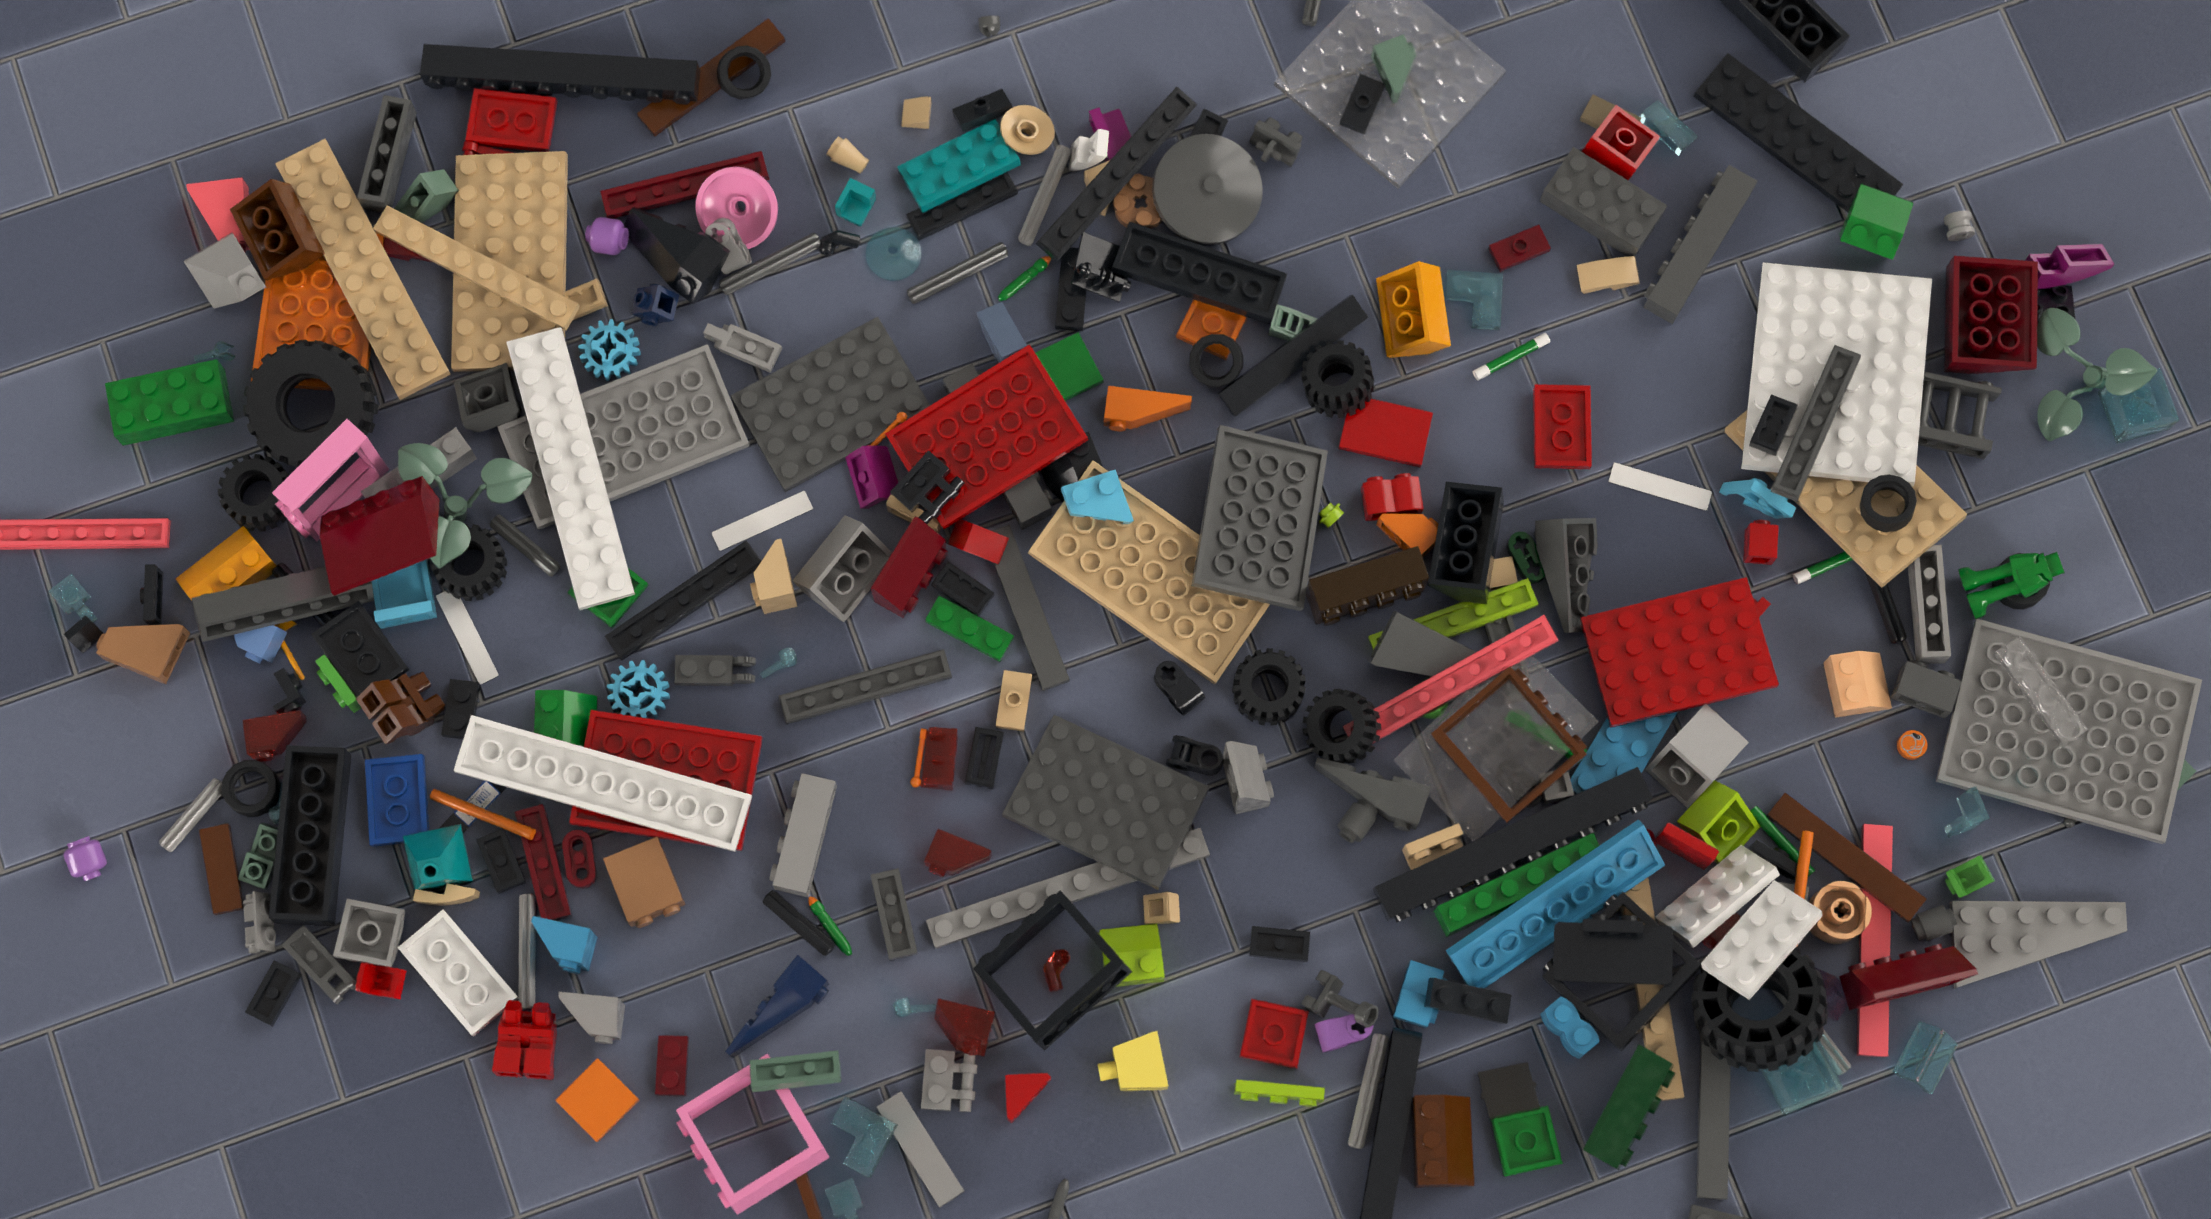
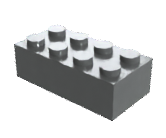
[1539,147,1667,257]

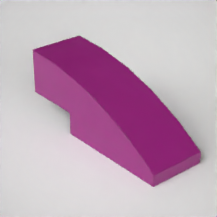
[2025,244,2114,289]

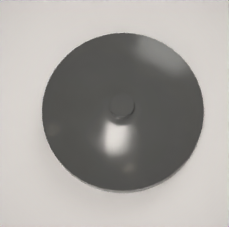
[1152,134,1263,245]

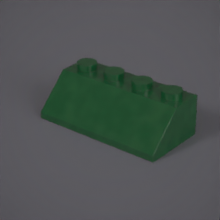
[1583,1044,1676,1170]

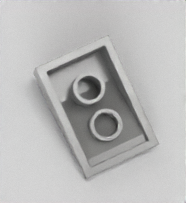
[1223,741,1274,815]

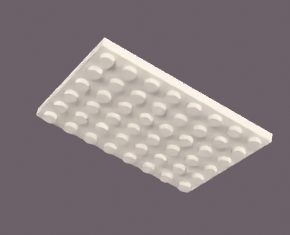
[1741,263,1932,487]

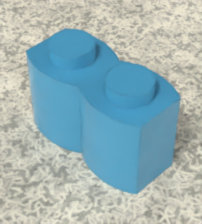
[1392,960,1448,1028]
[1540,996,1600,1059]

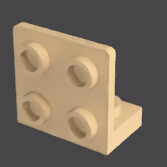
[1402,823,1474,898]

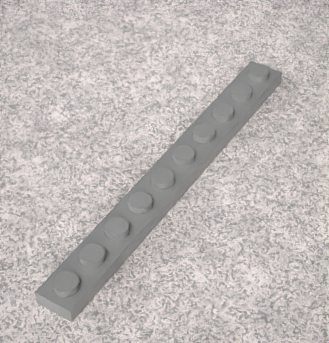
[926,828,1210,949]

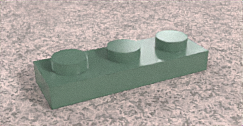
[750,1050,841,1092]

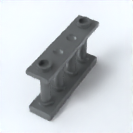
[1918,372,2002,459]

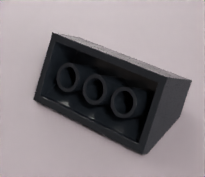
[1428,481,1504,604]

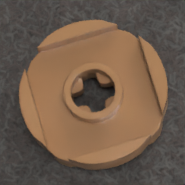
[1113,174,1162,229]

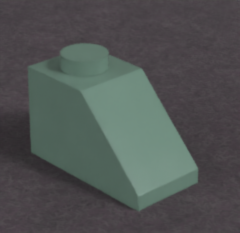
[1371,34,1416,104]
[394,169,459,223]

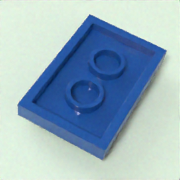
[365,754,429,847]

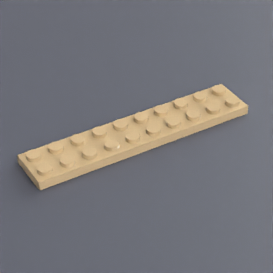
[275,139,451,400]

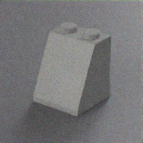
[1645,704,1749,808]

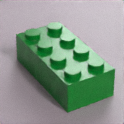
[105,359,234,446]

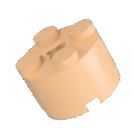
[1809,881,1872,944]

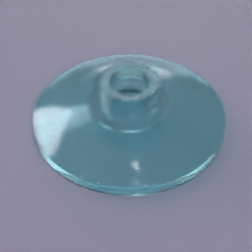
[866,227,921,281]

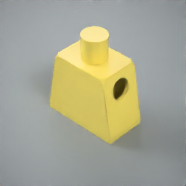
[1097,1031,1168,1091]

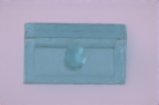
[1640,100,1698,156]

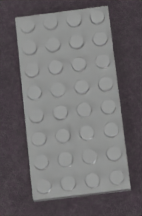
[497,344,750,530]

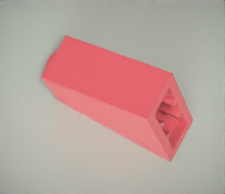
[186,177,249,252]

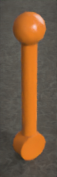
[867,412,907,446]
[910,728,927,788]

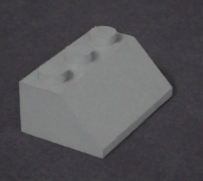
[792,515,892,622]

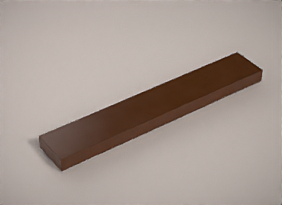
[637,18,786,137]
[1767,793,1927,923]

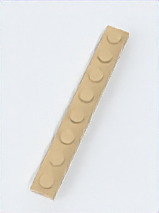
[373,205,580,330]
[1622,877,1684,1101]

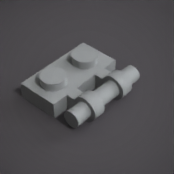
[921,1049,978,1112]

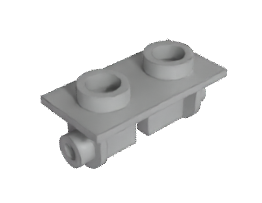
[243,891,276,954]

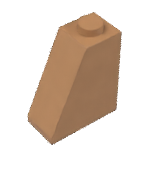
[96,624,190,684]

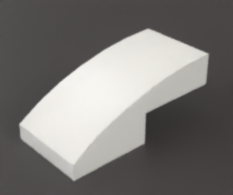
[1069,129,1109,172]

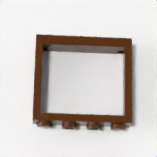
[1431,666,1587,823]

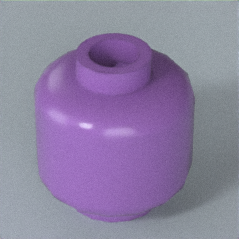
[585,217,629,255]
[63,836,107,881]

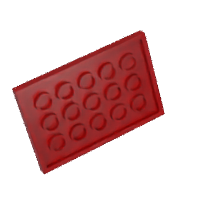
[885,344,1089,529]
[1580,577,1779,728]
[569,710,763,851]

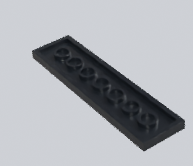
[1693,53,1904,213]

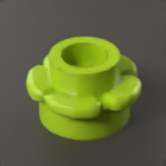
[1318,502,1344,528]

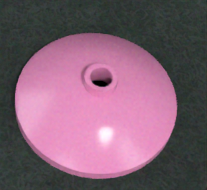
[696,167,778,249]

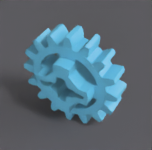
[578,319,641,381]
[607,660,670,718]

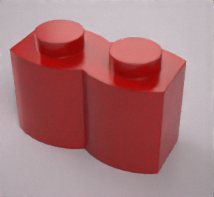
[1361,473,1424,521]

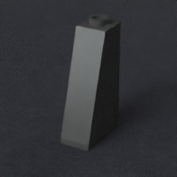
[1368,610,1476,676]

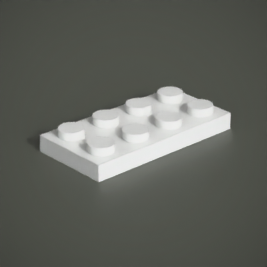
[1655,845,1780,948]
[1701,880,1822,1000]
[398,910,518,1037]

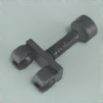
[1301,970,1379,1028]

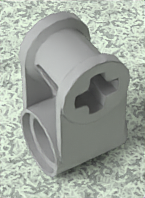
[705,218,752,275]

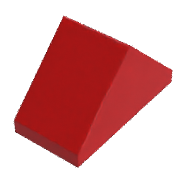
[948,519,1009,564]
[1005,1073,1051,1124]

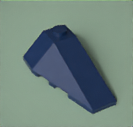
[725,955,829,1058]

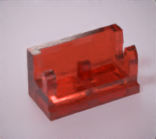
[921,727,958,791]

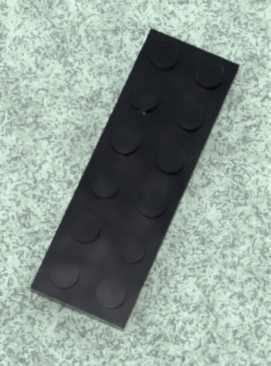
[1112,222,1287,324]

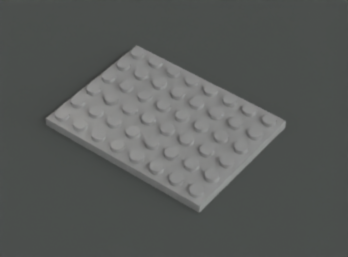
[1936,619,2202,844]

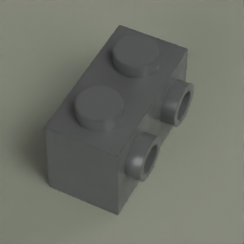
[1890,660,1962,718]

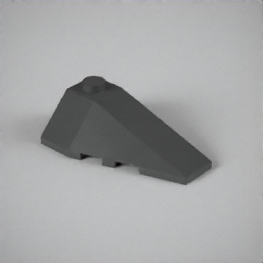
[1535,518,1598,633]
[1314,757,1431,831]

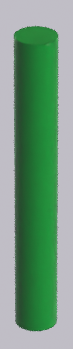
[1750,805,1815,877]

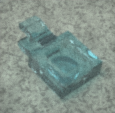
[49,573,98,622]
[825,1178,864,1219]

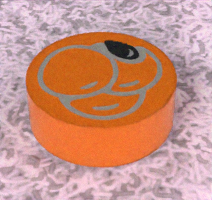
[1897,730,1928,760]

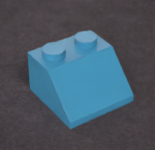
[531,916,598,974]

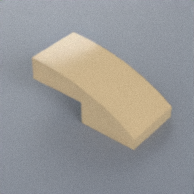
[1577,256,1640,294]
[413,884,480,906]

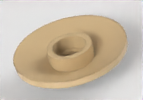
[1000,105,1055,155]

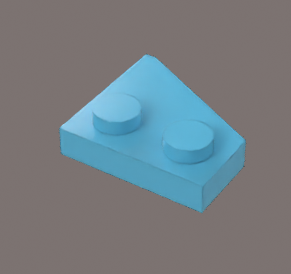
[1061,469,1134,524]
[1719,478,1796,519]

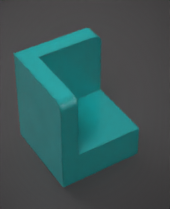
[835,178,876,226]

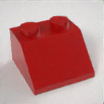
[1581,105,1661,181]

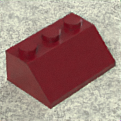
[871,516,948,618]

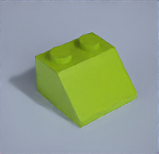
[1677,780,1760,864]
[1099,924,1165,987]

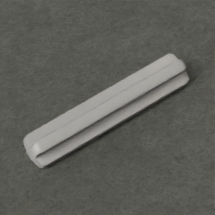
[159,778,222,852]

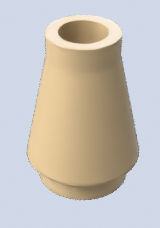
[826,136,869,174]

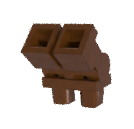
[356,671,445,744]

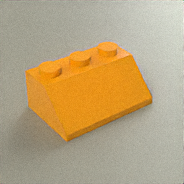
[1376,261,1451,358]
[175,526,276,600]

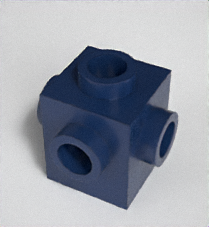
[632,283,679,326]

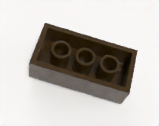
[1306,546,1429,626]

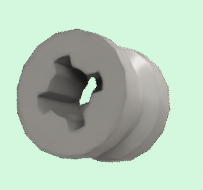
[1943,210,1975,241]

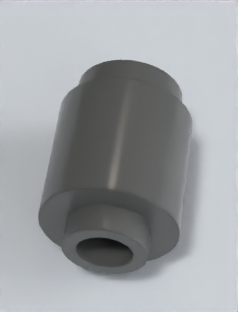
[1337,799,1378,843]
[1910,905,1957,941]

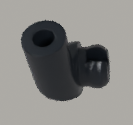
[819,230,860,256]

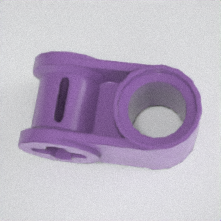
[1315,1014,1373,1053]

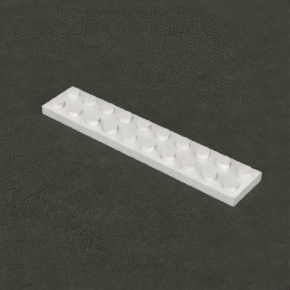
[506,327,635,610]
[453,715,752,852]

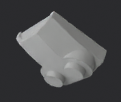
[333,899,405,968]

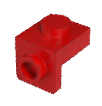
[355,962,407,999]

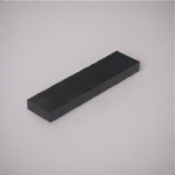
[906,172,1018,241]

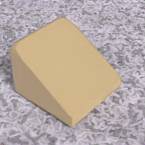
[902,96,932,129]
[1143,892,1180,924]

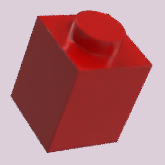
[1743,520,1779,565]

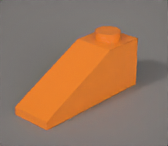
[1104,386,1192,432]

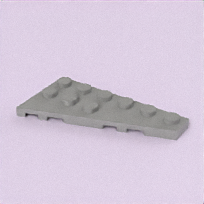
[1949,901,2127,989]

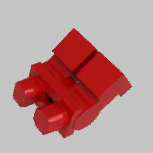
[492,1000,557,1080]

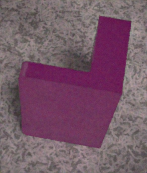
[1089,107,1131,162]
[845,446,898,509]

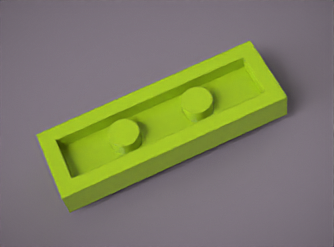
[1234,1080,1325,1107]

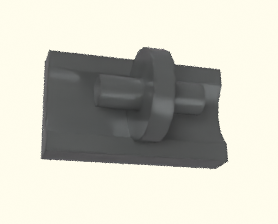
[1249,117,1303,167]

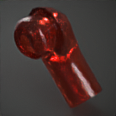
[1043,949,1071,992]

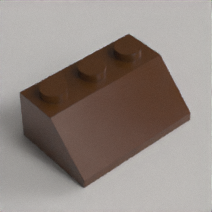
[230,179,325,280]
[1411,1095,1474,1188]

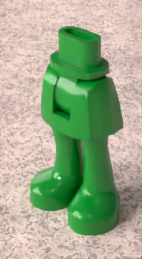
[1958,552,2065,619]

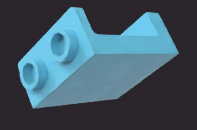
[371,559,437,629]

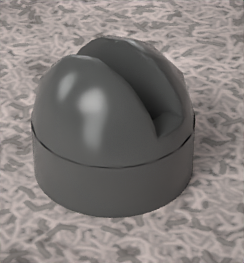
[978,16,1001,37]

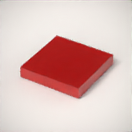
[1655,823,1719,870]
[1239,999,1309,1069]

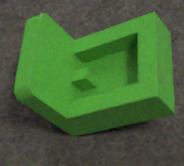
[1945,855,1995,898]

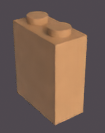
[603,837,686,928]

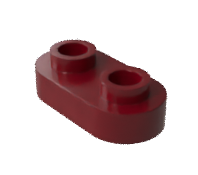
[562,830,597,888]

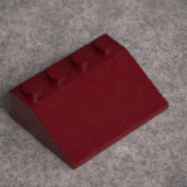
[1944,256,2038,374]
[319,476,440,596]

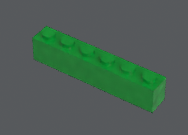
[1434,833,1600,937]

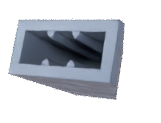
[977,302,1027,364]

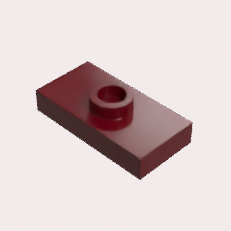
[1488,224,1551,272]

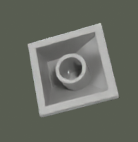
[184,232,266,309]
[558,992,625,1044]

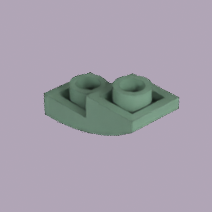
[238,822,278,889]

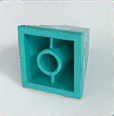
[403,824,473,891]

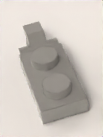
[703,323,782,373]

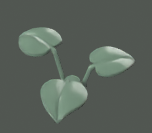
[2037,308,2157,441]
[398,443,532,569]

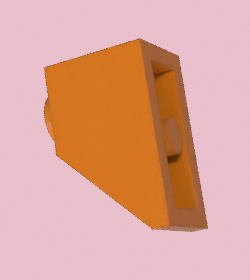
[1376,514,1438,558]

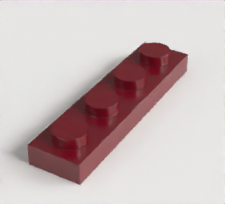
[515,804,572,921]

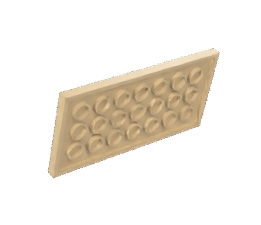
[451,151,568,372]
[1725,410,1967,588]
[1028,461,1270,684]

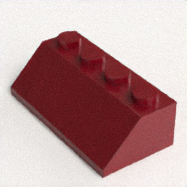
[1839,944,1978,1010]

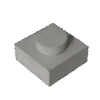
[1538,771,1574,804]

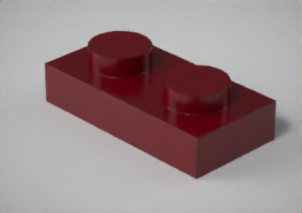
[655,1035,689,1096]

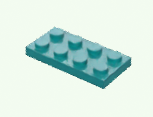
[897,119,1021,213]

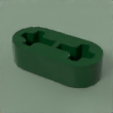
[1507,532,1545,584]

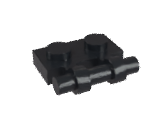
[890,450,965,524]

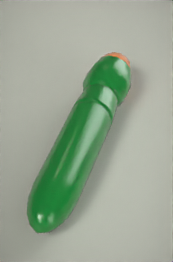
[998,256,1051,301]
[808,896,852,956]

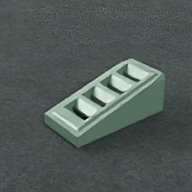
[1269,304,1317,341]

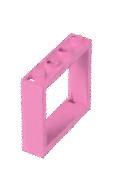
[272,419,389,542]
[676,1054,830,1215]

